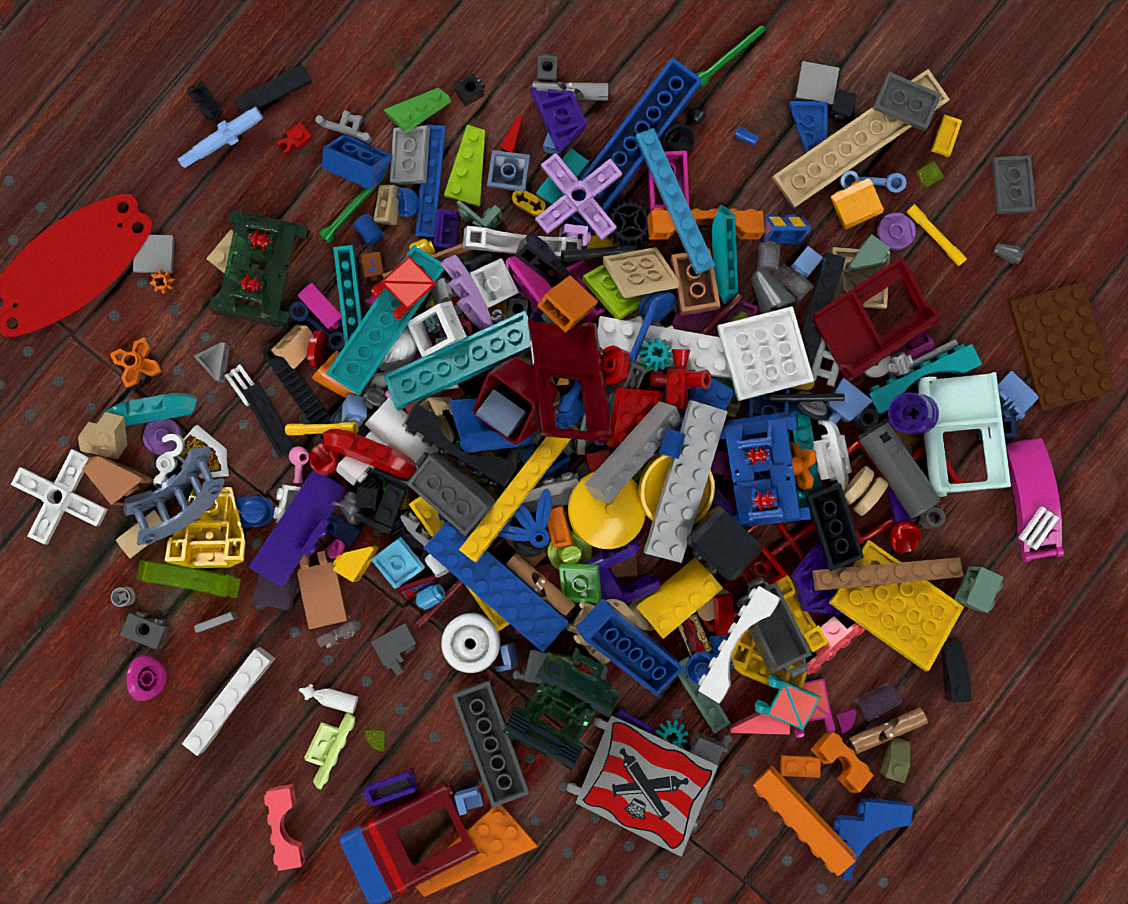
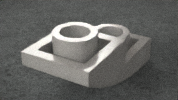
[431,278,452,306]
[400,510,432,546]

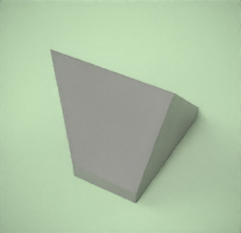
[194,342,230,383]

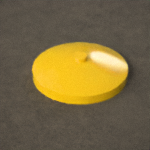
[638,454,715,525]
[568,471,646,549]

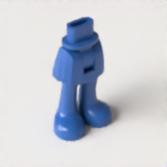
[556,379,585,429]

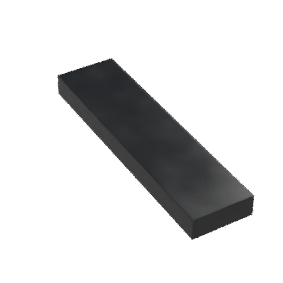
[236,64,312,113]
[242,382,296,459]

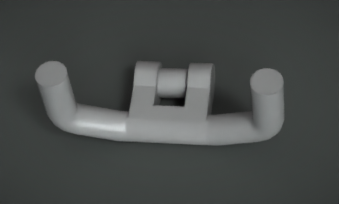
[315,110,372,143]

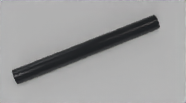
[768,393,845,402]

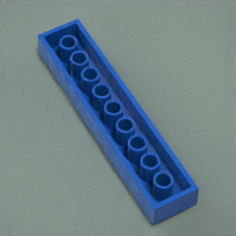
[567,57,703,233]

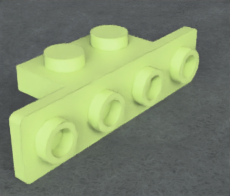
[304,712,355,789]

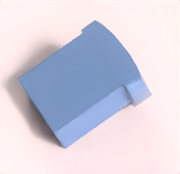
[496,642,519,672]

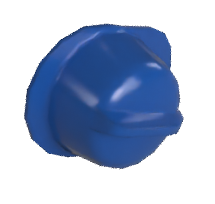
[235,496,274,527]

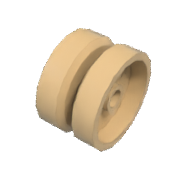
[843,466,888,516]

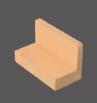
[271,324,314,369]

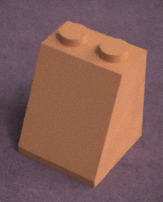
[82,456,153,506]

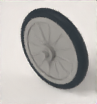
[794,389,829,420]

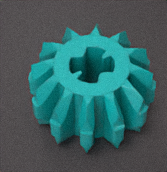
[639,337,673,371]
[655,720,688,749]

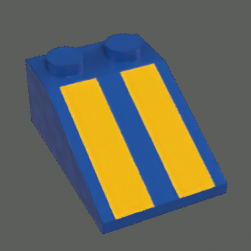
[762,214,811,244]

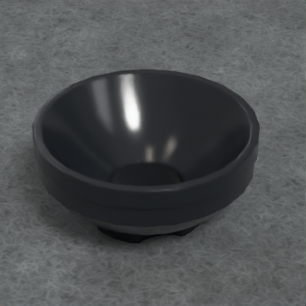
[661,123,695,153]

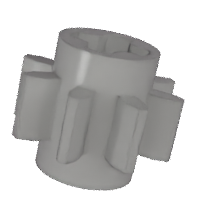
[887,352,914,375]

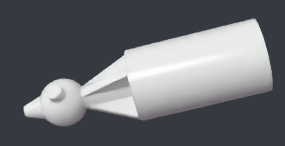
[299,684,358,714]

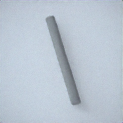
[887,340,958,379]

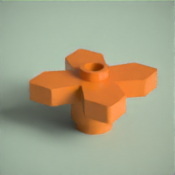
[110,338,162,388]
[787,442,817,490]

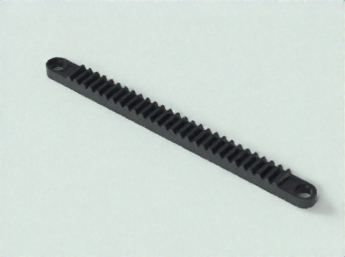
[263,343,427,562]

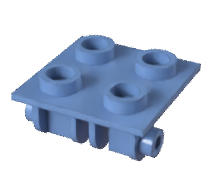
[998,371,1038,421]

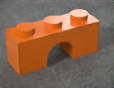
[810,732,874,793]

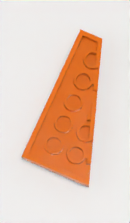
[415,804,538,897]

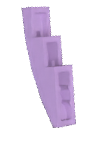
[441,255,493,331]

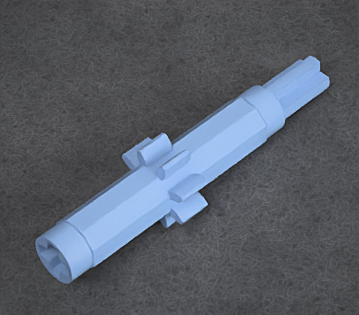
[178,106,263,168]

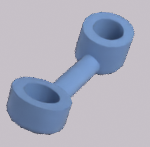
[838,170,907,193]

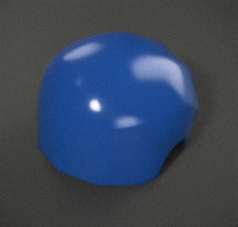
[396,188,419,218]

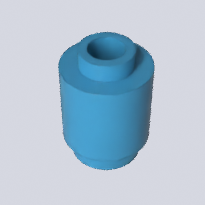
[416,584,446,610]

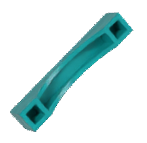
[866,344,982,415]

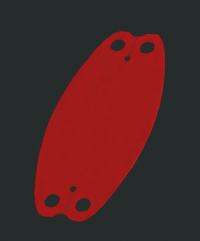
[0,194,152,337]

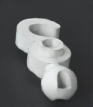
[153,434,185,488]

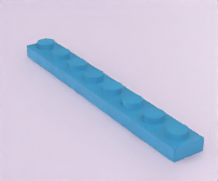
[635,128,715,274]

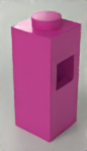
[297,283,343,332]

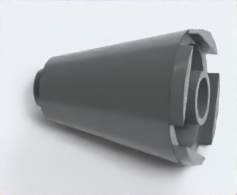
[750,269,798,314]

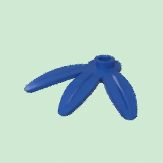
[498,489,551,548]

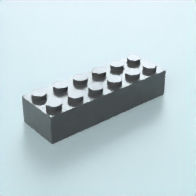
[452,679,530,808]

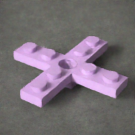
[535,153,622,241]

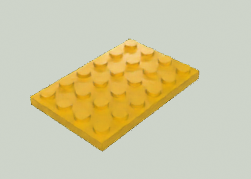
[829,540,964,671]

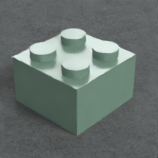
[954,566,1003,613]

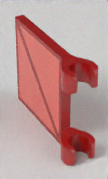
[371,256,436,320]

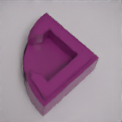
[835,708,856,734]

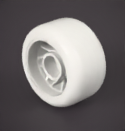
[441,613,501,673]

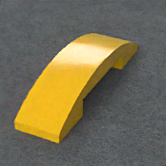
[775,575,829,652]

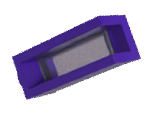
[364,768,419,807]

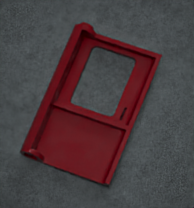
[527,318,612,443]

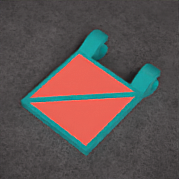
[755,674,820,730]

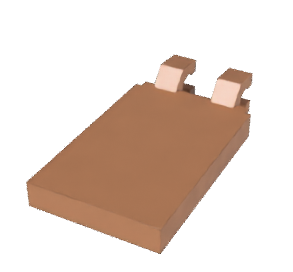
[297,551,348,629]

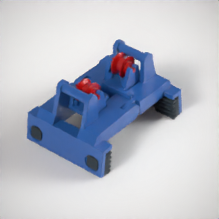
[720,411,812,527]

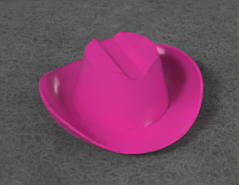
[126,656,167,701]

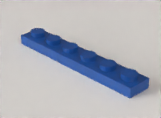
[415,124,446,239]

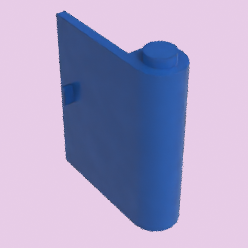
[449,398,533,453]

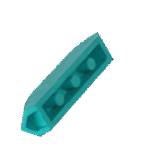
[711,205,738,304]
[101,393,197,426]
[788,402,822,492]

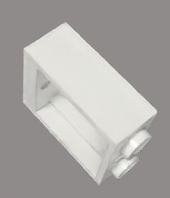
[408,301,467,358]

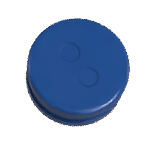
[638,290,675,323]

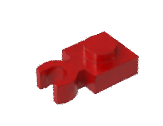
[277,122,313,155]

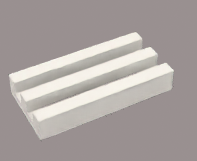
[224,364,255,407]
[1018,506,1059,550]

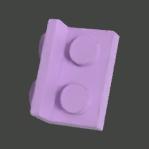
[559,224,591,249]

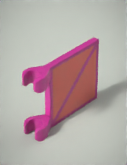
[793,679,835,738]

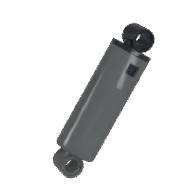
[854,408,945,529]

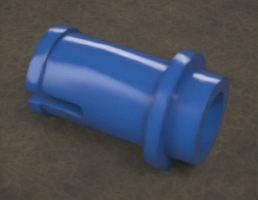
[734,126,759,146]

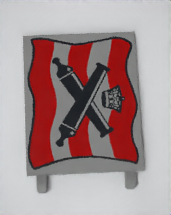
[566,715,718,857]

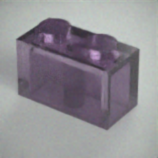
[854,683,903,722]

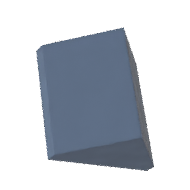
[487,150,530,192]
[476,389,528,437]

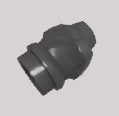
[332,492,361,525]

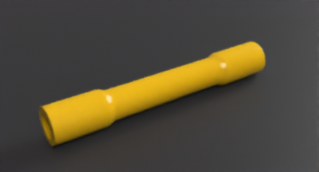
[906,204,967,266]
[285,422,358,435]

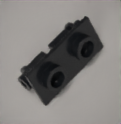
[187,81,223,123]

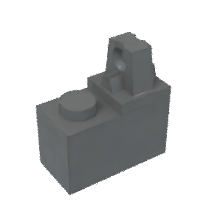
[371,622,418,676]

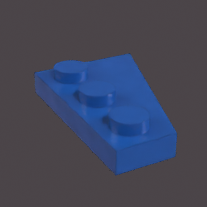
[788,101,827,154]

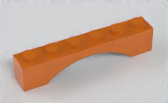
[647,208,765,239]

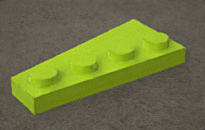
[444,125,485,208]

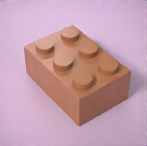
[670,249,720,316]

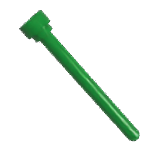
[696,25,765,89]
[318,174,386,244]

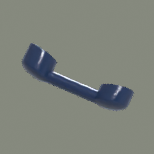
[289,301,345,351]

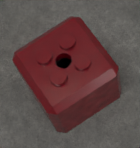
[473,356,558,445]

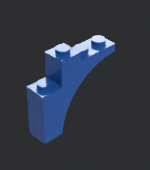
[832,797,913,881]

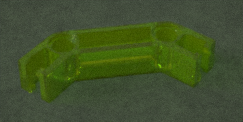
[136,560,241,598]

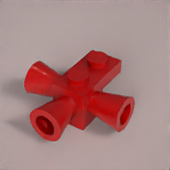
[650,349,711,409]

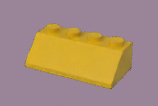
[636,557,723,639]

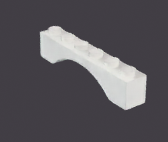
[463,226,581,259]
[698,586,781,703]
[182,647,276,756]

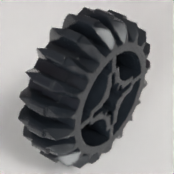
[606,198,650,249]

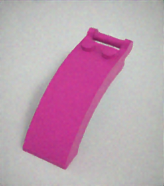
[1005,438,1064,562]

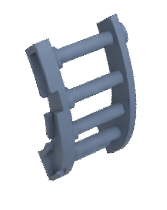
[124,446,224,546]

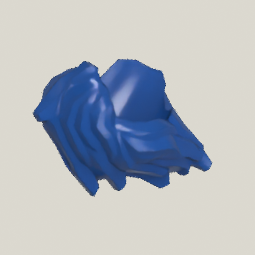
[685,651,734,684]

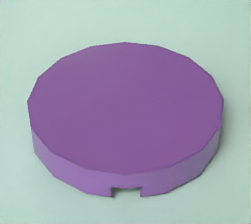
[877,213,915,251]
[143,418,183,455]

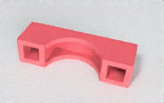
[264,784,306,871]

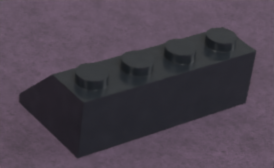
[806,483,864,571]

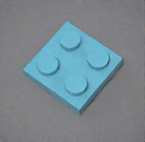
[371,537,425,589]

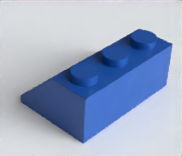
[322,134,393,189]

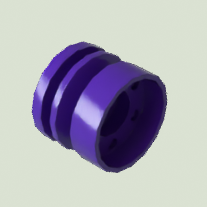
[888,392,939,434]

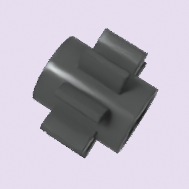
[362,386,386,409]

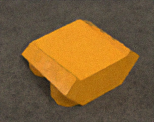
[830,178,884,230]

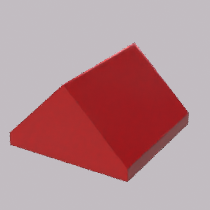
[743,543,787,588]

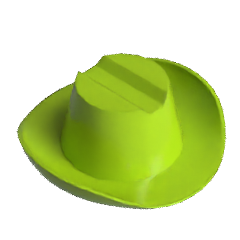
[547,531,592,570]

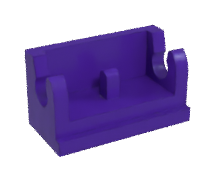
[433,209,459,251]

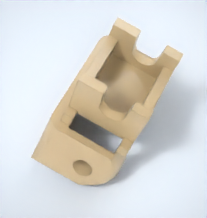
[566,599,637,665]

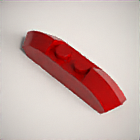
[323,428,417,478]

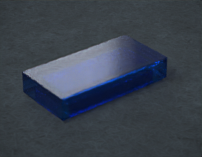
[326,512,362,547]

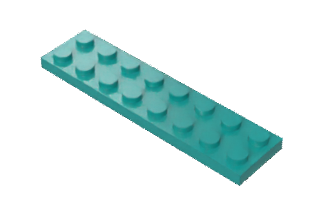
[326,244,445,396]
[384,311,531,411]

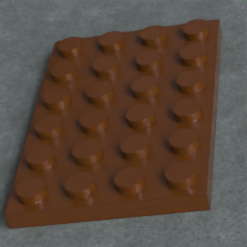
[1008,282,1116,411]

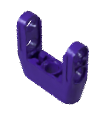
[585,538,661,604]

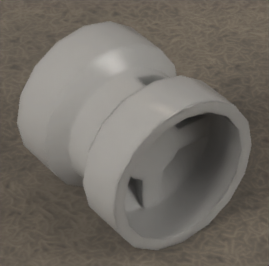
[111,587,137,607]

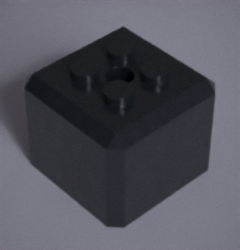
[687,505,764,580]

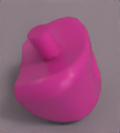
[325,539,345,559]

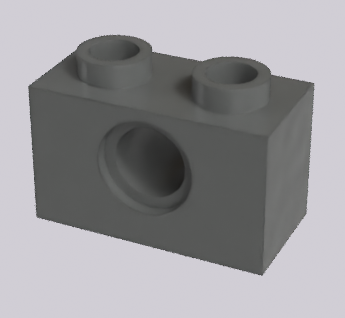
[120,610,171,649]

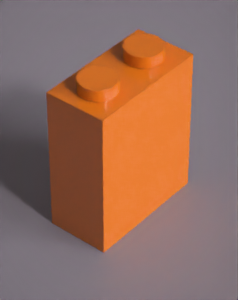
[537,276,598,333]

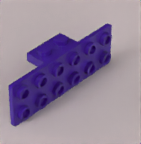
[249,470,346,587]

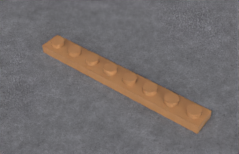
[812,557,963,591]

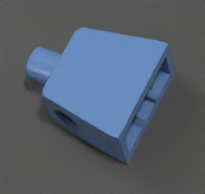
[825,378,873,425]

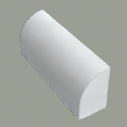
[365,398,439,470]

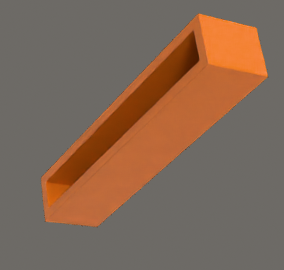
[753,765,857,876]

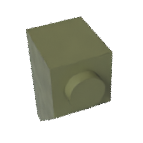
[880,737,910,783]

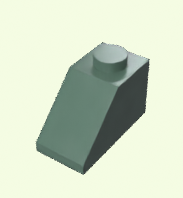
[846,234,891,272]

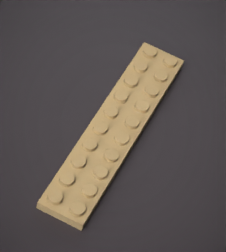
[772,69,950,209]

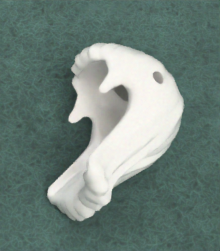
[379,325,418,372]

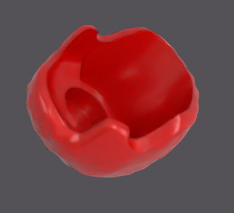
[309,443,341,475]
[890,521,922,553]

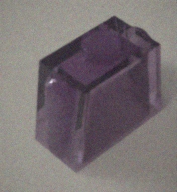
[251,574,297,610]

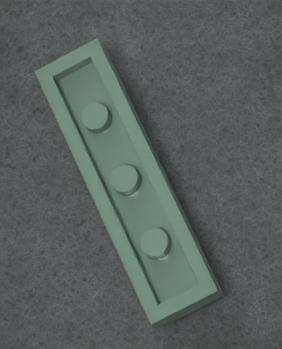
[678,656,730,734]

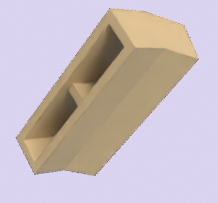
[116,510,163,558]

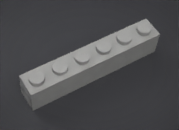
[585,402,682,504]

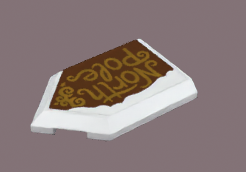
[175,425,229,479]

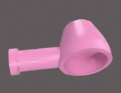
[289,446,309,483]

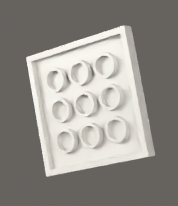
[717,306,814,401]

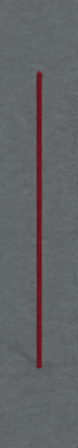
[415,294,743,628]

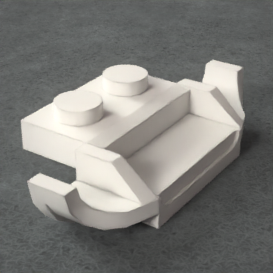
[813,420,852,491]

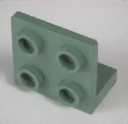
[457,200,503,230]

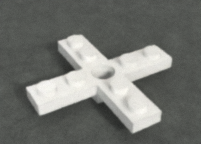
[11,449,108,544]

